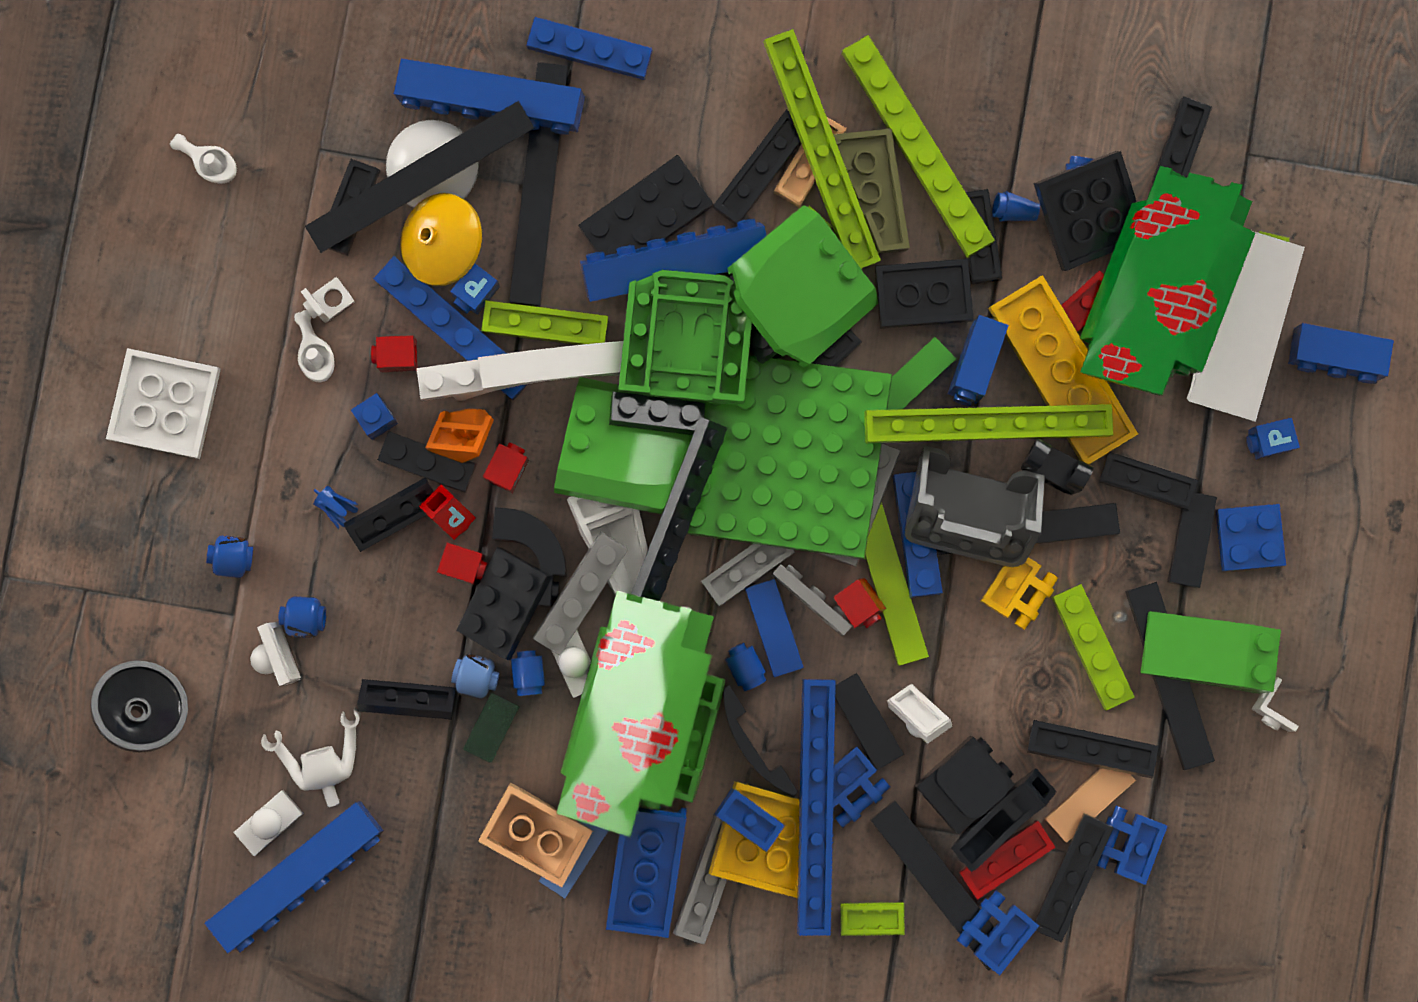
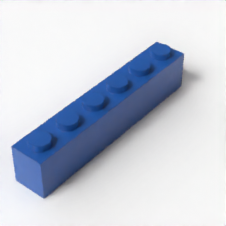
[394,58,585,135]
[580,219,766,302]
[204,801,384,953]

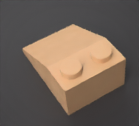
[478,782,593,887]

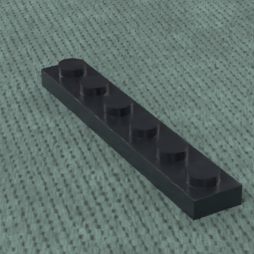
[632,417,728,601]

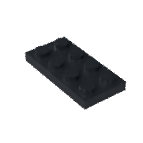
[578,155,714,256]

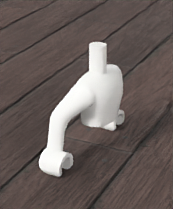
[261,708,361,807]

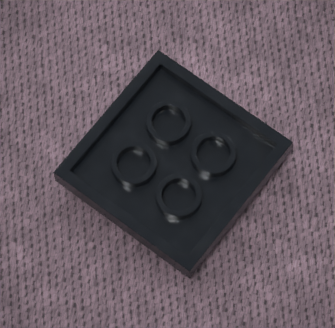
[1033,151,1137,271]

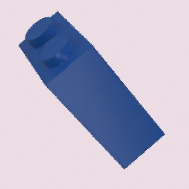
[948,315,1009,406]

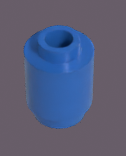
[725,643,766,692]
[511,650,545,696]

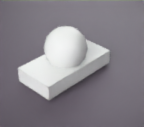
[250,622,301,686]
[551,630,591,698]
[887,683,952,744]
[234,790,304,856]

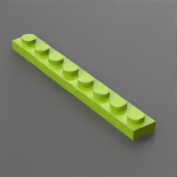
[763,29,881,269]
[842,35,995,258]
[864,404,1113,443]

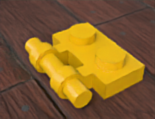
[980,557,1058,630]

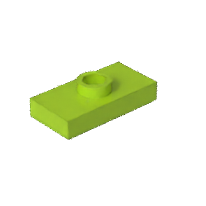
[840,902,905,936]

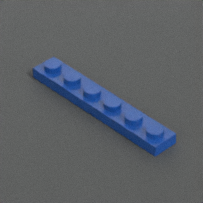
[373,256,528,401]

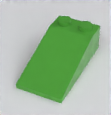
[1141,611,1281,694]

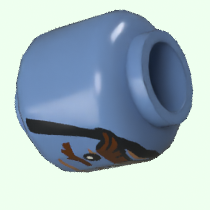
[451,654,500,699]

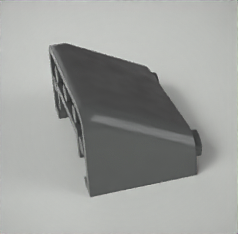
[905,445,1045,567]

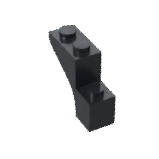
[951,768,1057,872]

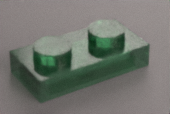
[463,693,520,763]

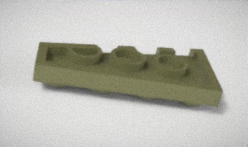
[833,129,910,254]

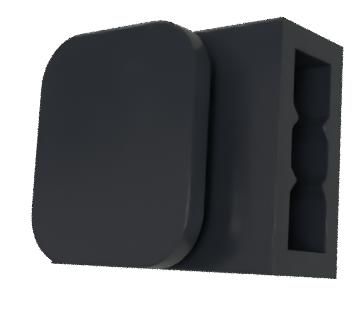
[914,736,1016,835]

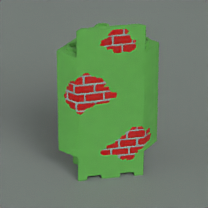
[556,591,714,837]

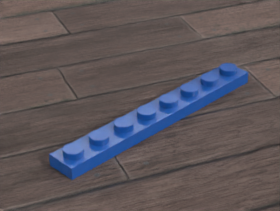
[797,679,836,936]

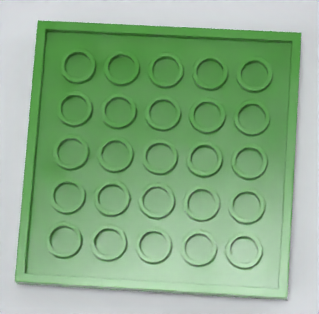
[687,355,892,559]

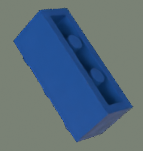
[1288,323,1394,384]

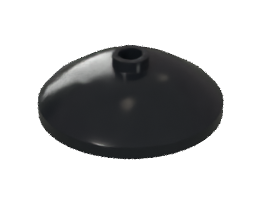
[90,661,188,753]

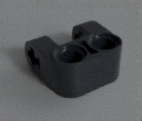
[1021,438,1094,495]

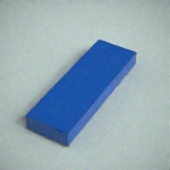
[745,579,804,677]

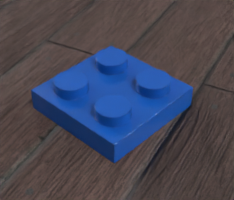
[1215,504,1286,571]

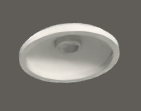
[386,120,478,208]

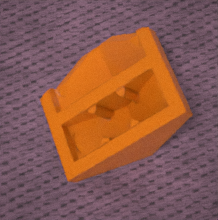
[425,408,494,463]

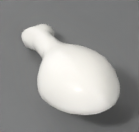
[170,134,237,184]
[294,310,335,382]

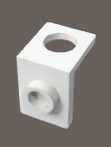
[301,277,355,323]
[1252,677,1299,732]

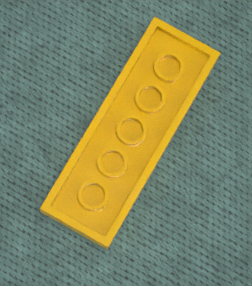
[988,275,1138,464]

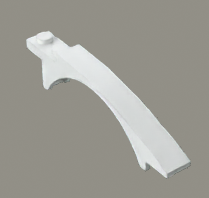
[416,341,623,401]

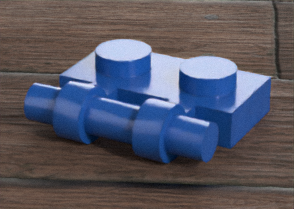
[833,746,891,828]
[1097,806,1167,885]
[957,890,1039,975]

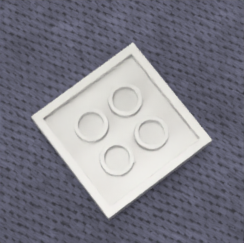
[106,348,221,459]

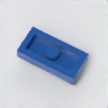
[714,788,785,852]

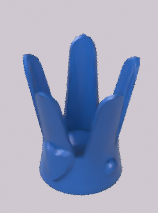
[313,486,358,529]

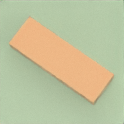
[774,116,847,208]
[1044,768,1136,843]

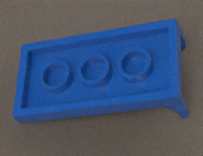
[606,807,687,938]

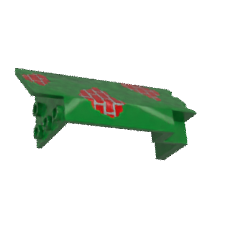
[1080,166,1256,395]

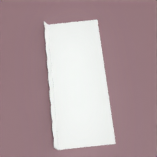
[1187,231,1305,422]

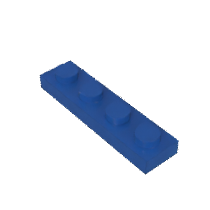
[527,17,652,80]
[892,472,943,598]

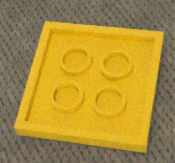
[708,781,800,898]

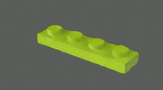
[481,300,609,345]
[1051,584,1135,710]

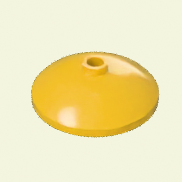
[401,193,482,286]

